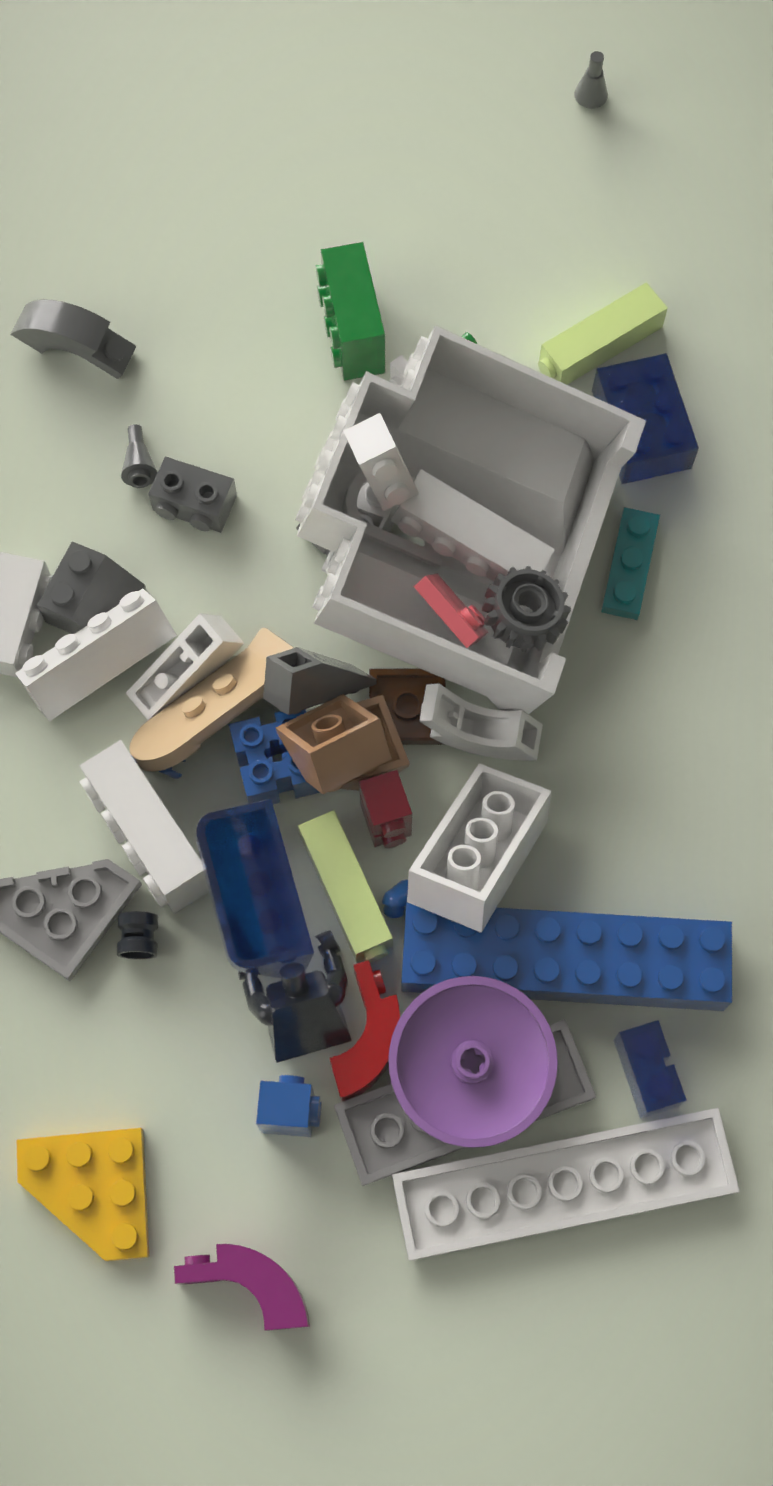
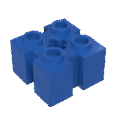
[229,709,320,810]

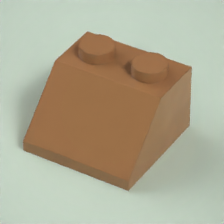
[276,694,392,794]

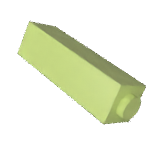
[538,282,668,385]
[298,810,393,963]

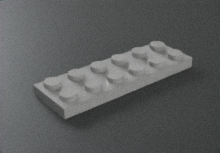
[334,1019,596,1187]

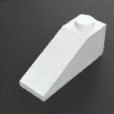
[126,613,244,720]

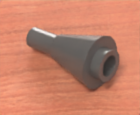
[574,51,608,109]
[121,424,158,488]

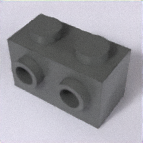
[148,456,237,533]

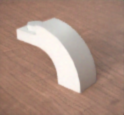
[420,684,543,761]

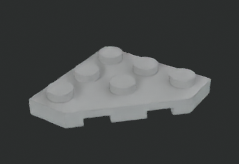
[0,859,142,981]

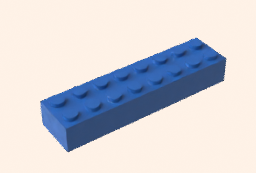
[401,902,732,1011]

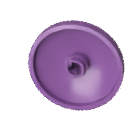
[389,976,558,1148]

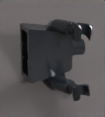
[238,930,352,1063]

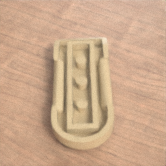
[129,628,294,772]

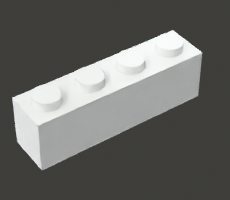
[391,469,555,582]
[15,589,177,721]

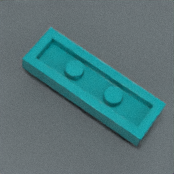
[601,507,660,620]

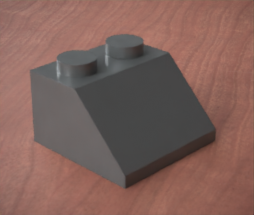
[37,541,146,634]

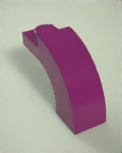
[174,1244,310,1331]

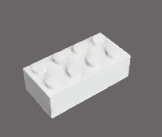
[79,740,214,914]
[407,763,552,933]

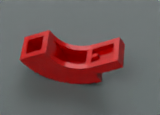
[329,960,400,1102]

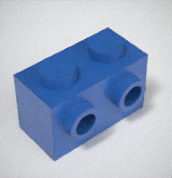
[256,1075,322,1137]

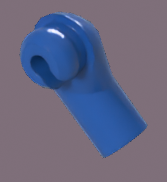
[382,879,408,918]

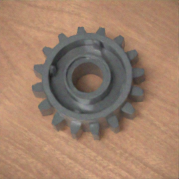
[482,566,571,652]

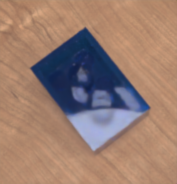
[592,353,699,484]

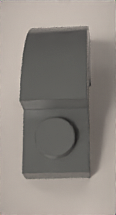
[10,299,136,379]

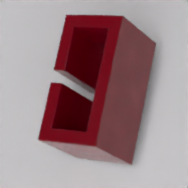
[359,770,412,848]

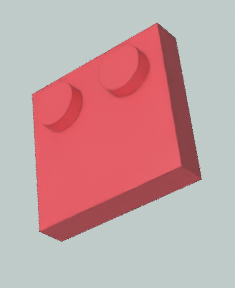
[413,573,489,648]

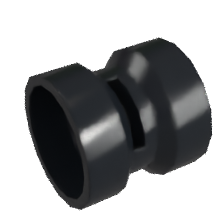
[117,911,159,959]

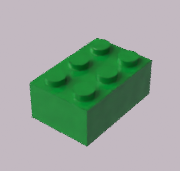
[315,242,385,381]

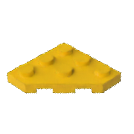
[16,1128,150,1262]

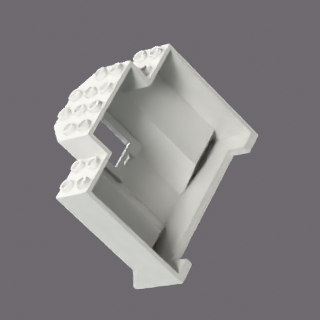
[295,325,646,714]

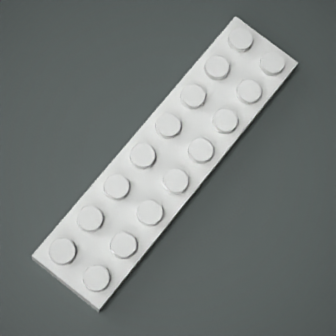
[392,1108,740,1261]

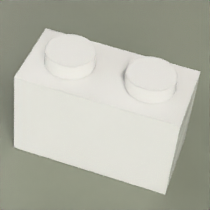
[344,413,419,511]

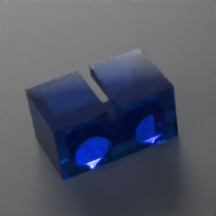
[614,1020,687,1119]

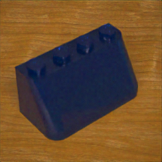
[195,799,314,978]

